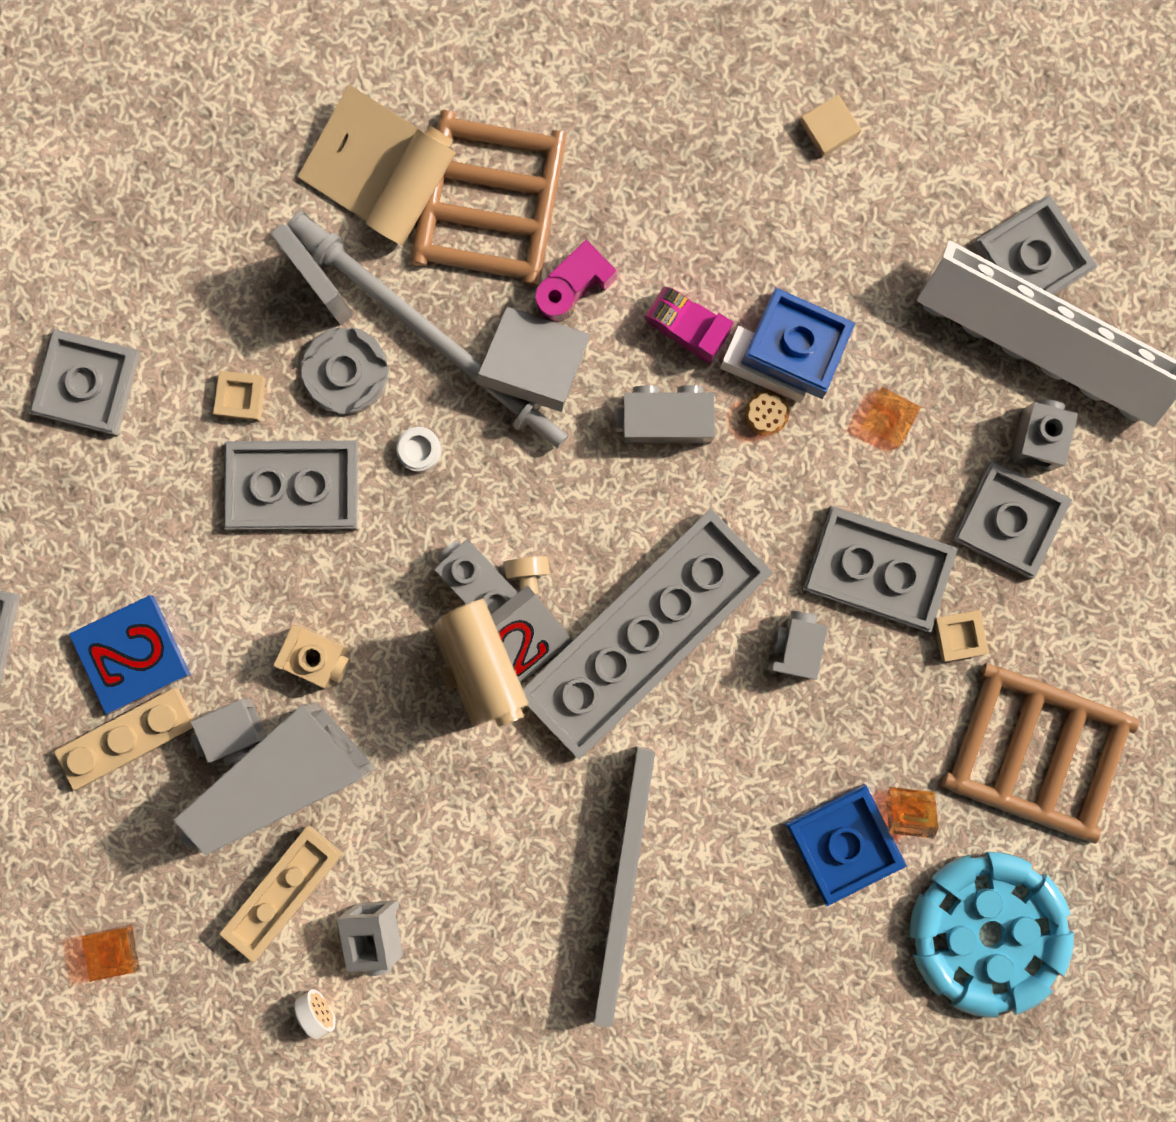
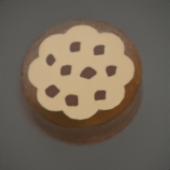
[744,391,790,437]

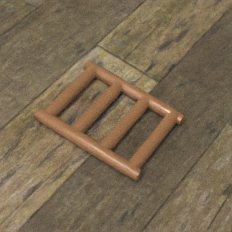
[411,110,566,288]
[941,663,1140,844]

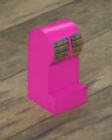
[535,239,617,322]
[644,286,734,364]

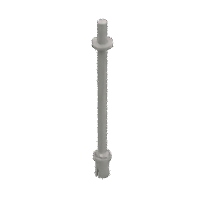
[287,211,569,449]

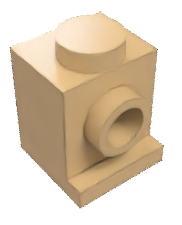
[273,624,350,688]

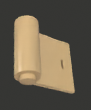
[298,84,456,245]
[431,599,529,728]

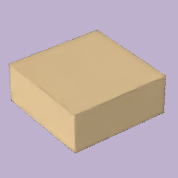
[800,94,862,158]
[213,371,266,421]
[934,610,989,662]

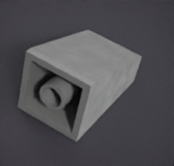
[174,703,377,856]

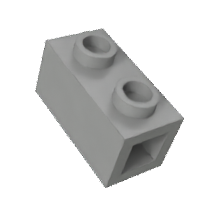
[615,385,715,444]
[434,539,518,615]

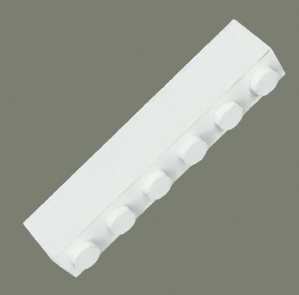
[916,240,1176,427]

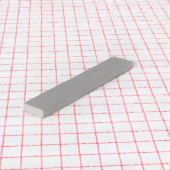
[594,746,655,1027]

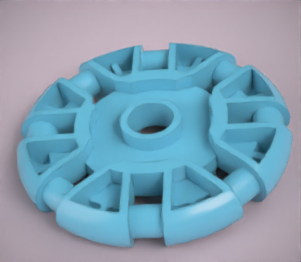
[910,852,1074,1018]

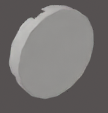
[301,327,390,415]

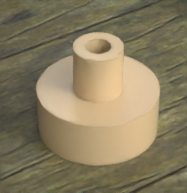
[503,556,550,594]

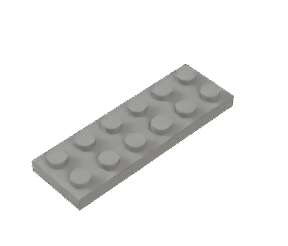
[523,509,773,760]

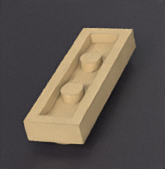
[54,688,194,791]
[219,825,344,963]

